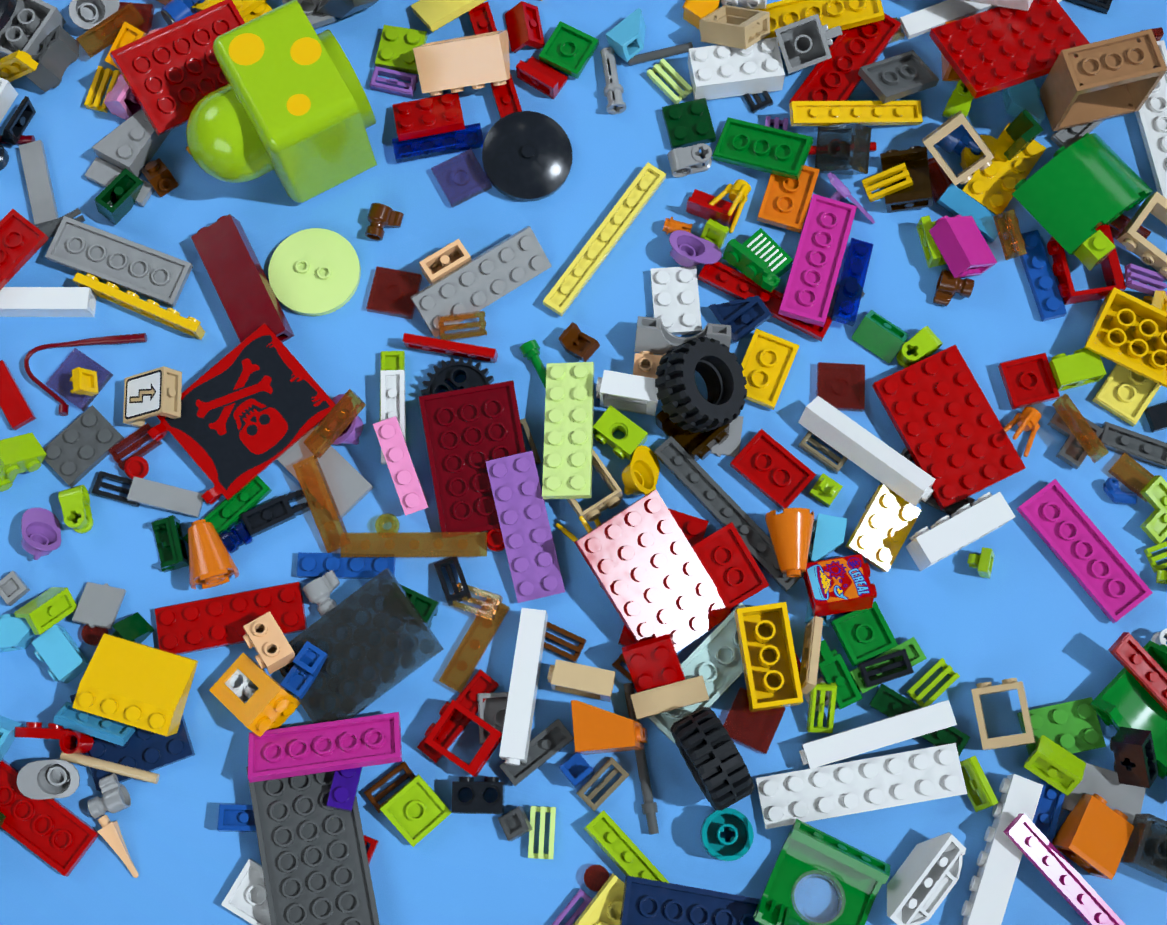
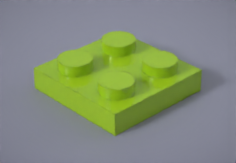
[375,25,428,74]
[380,773,451,847]

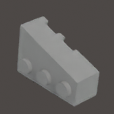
[92,108,171,178]

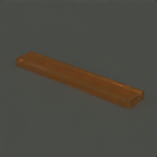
[341,532,487,557]

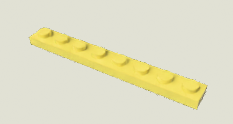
[543,162,666,317]

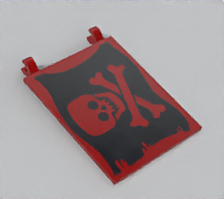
[147,323,338,505]

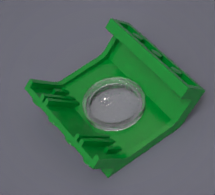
[753,819,890,925]

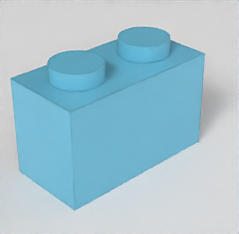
[31,624,90,684]

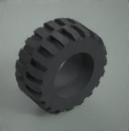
[655,337,747,433]
[670,707,754,811]

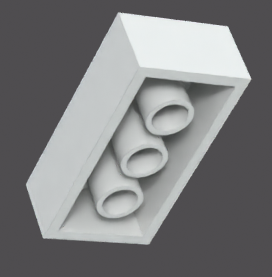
[688,37,785,100]
[905,492,1016,571]

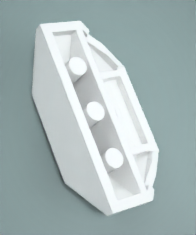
[887,832,966,925]

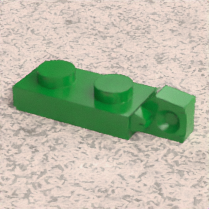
[722,239,781,293]
[818,640,863,710]

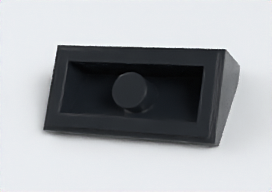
[1,96,36,145]

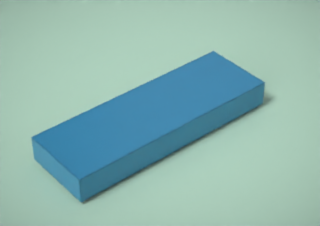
[937,183,1007,243]
[54,702,136,746]

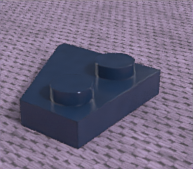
[708,296,773,343]

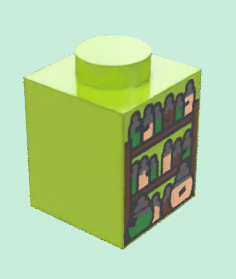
[1074,230,1116,271]

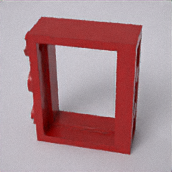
[1047,225,1126,305]

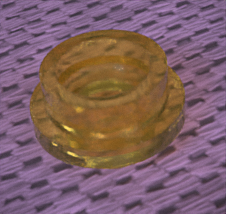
[375,513,400,538]

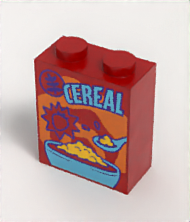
[803,554,877,617]

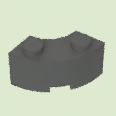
[25,25,79,92]

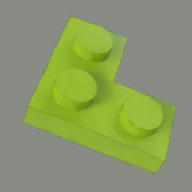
[1140,475,1167,544]

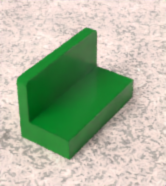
[852,310,910,363]

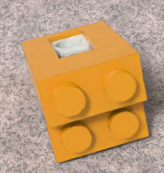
[209,652,301,737]

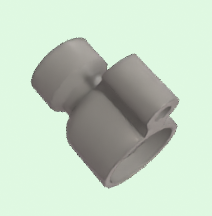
[303,570,340,617]
[87,773,131,819]

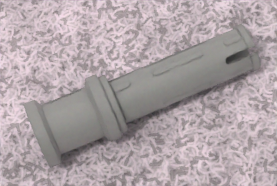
[600,47,626,115]

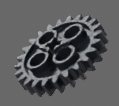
[421,357,494,396]

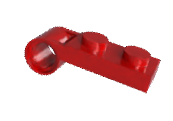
[14,722,94,754]

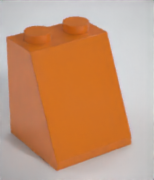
[571,700,648,755]
[1052,793,1134,880]

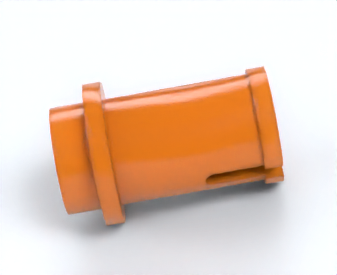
[662,217,693,235]

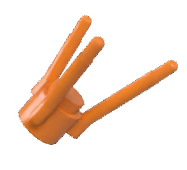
[1003,406,1041,457]

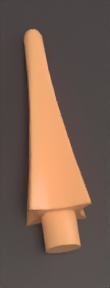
[97,814,139,878]

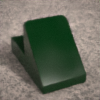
[112,612,155,644]

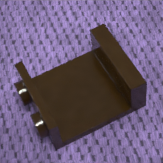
[880,146,933,213]
[655,410,730,461]

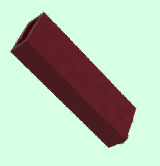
[191,214,294,343]

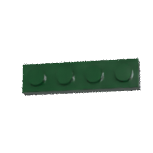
[869,684,970,756]

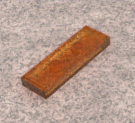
[76,2,145,58]
[303,389,366,459]
[1052,394,1109,463]

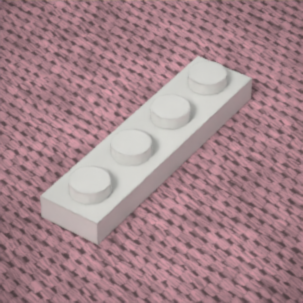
[381,370,406,465]

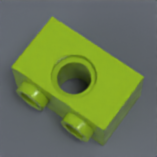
[593,405,648,461]

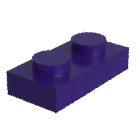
[326,767,363,812]

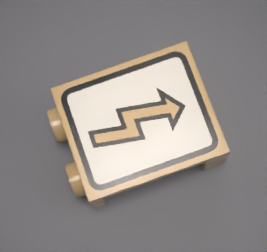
[123,366,182,428]

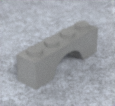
[634,316,731,355]

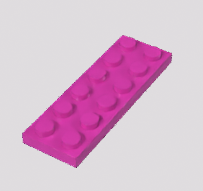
[778,194,857,327]
[1017,479,1153,623]
[248,712,402,783]

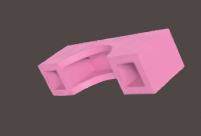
[373,416,429,516]

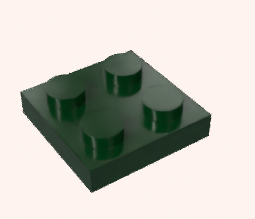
[662,98,716,150]

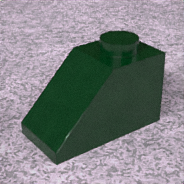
[94,168,144,225]

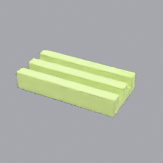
[647,58,693,104]
[528,806,556,859]

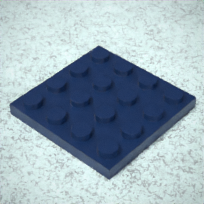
[70,694,195,791]

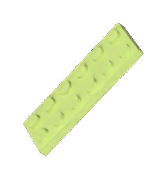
[542,362,594,499]

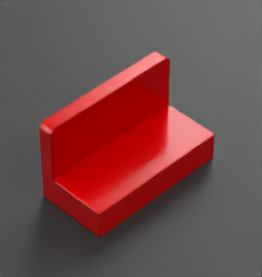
[505,1,545,53]
[516,56,568,99]
[686,189,737,227]

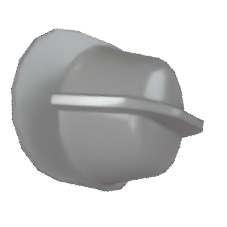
[68,0,120,30]
[16,758,80,800]

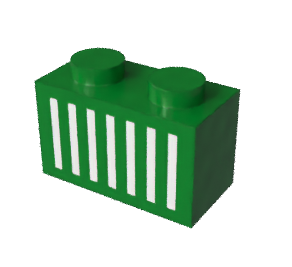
[742,228,793,278]

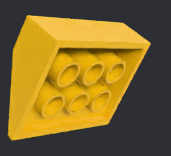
[1084,287,1167,388]
[72,633,198,736]

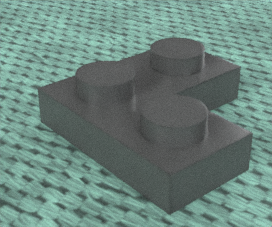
[1047,403,1104,469]

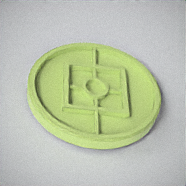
[268,228,361,316]

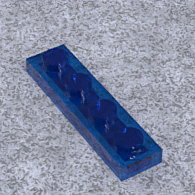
[392,123,484,163]
[830,238,874,326]

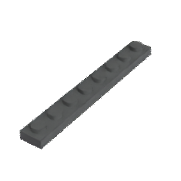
[654,436,804,592]

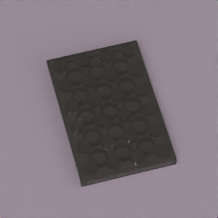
[279,568,443,724]

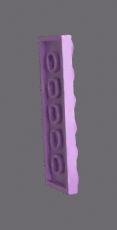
[485,451,565,603]

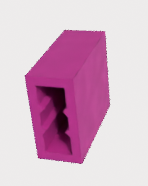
[929,215,997,278]

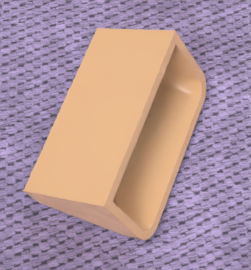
[413,30,510,96]

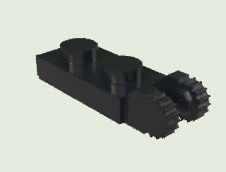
[241,489,312,538]

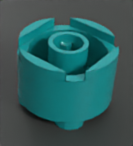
[700,808,754,861]

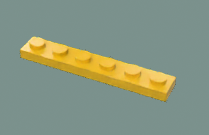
[789,100,923,126]
[73,272,205,340]

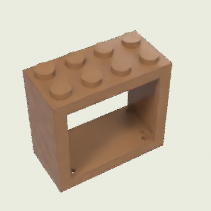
[1040,29,1167,132]

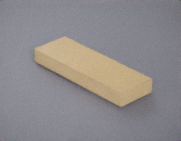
[800,616,823,694]
[630,675,709,720]

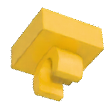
[1143,290,1167,312]
[70,367,99,396]

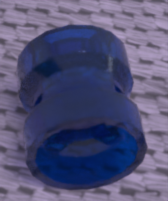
[220,521,253,553]

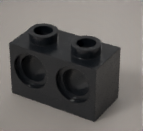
[451,777,505,814]

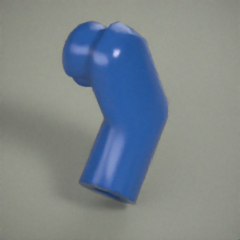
[1103,478,1137,505]

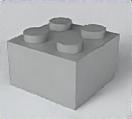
[775,14,843,74]

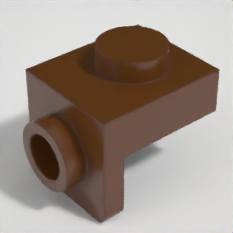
[141,158,179,197]
[559,322,600,362]

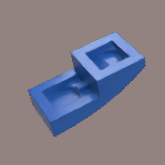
[280,641,328,700]

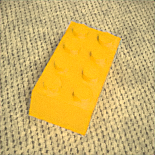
[734,602,804,712]

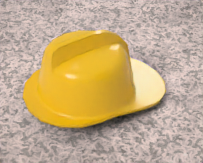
[621,446,660,495]

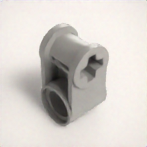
[667,143,712,178]

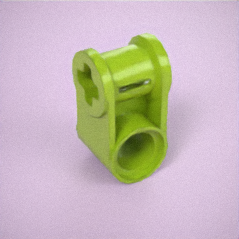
[942,79,973,118]
[896,326,943,368]
[58,485,93,534]

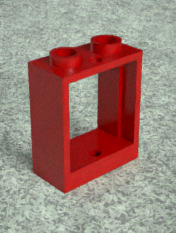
[424,700,502,777]

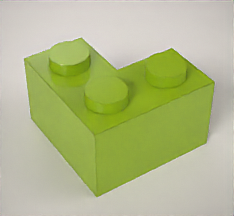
[0,433,47,492]

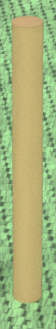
[60,751,160,784]

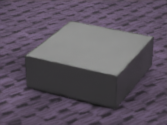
[498,806,532,841]

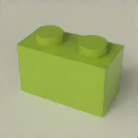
[1049,348,1107,392]

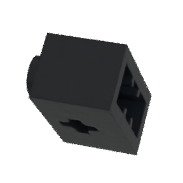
[1110,727,1159,788]

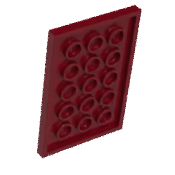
[419,380,526,539]

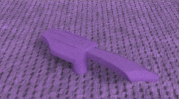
[827,172,875,224]

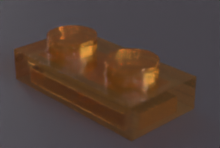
[993,209,1027,260]

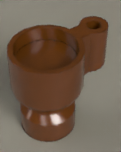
[365,203,404,241]
[933,269,974,306]

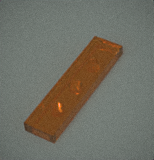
[293,455,352,553]
[439,595,510,693]

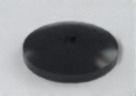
[482,111,573,201]

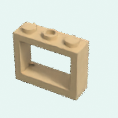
[1116,191,1167,278]

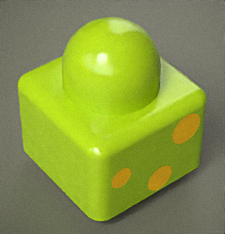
[186,0,377,203]

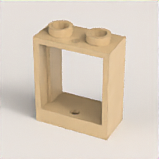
[699,5,770,49]
[922,110,994,186]
[567,450,623,522]
[547,659,615,702]
[971,678,1036,750]

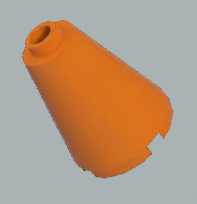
[765,508,814,578]
[188,519,239,589]

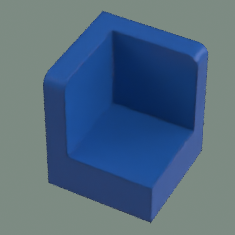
[559,753,594,788]

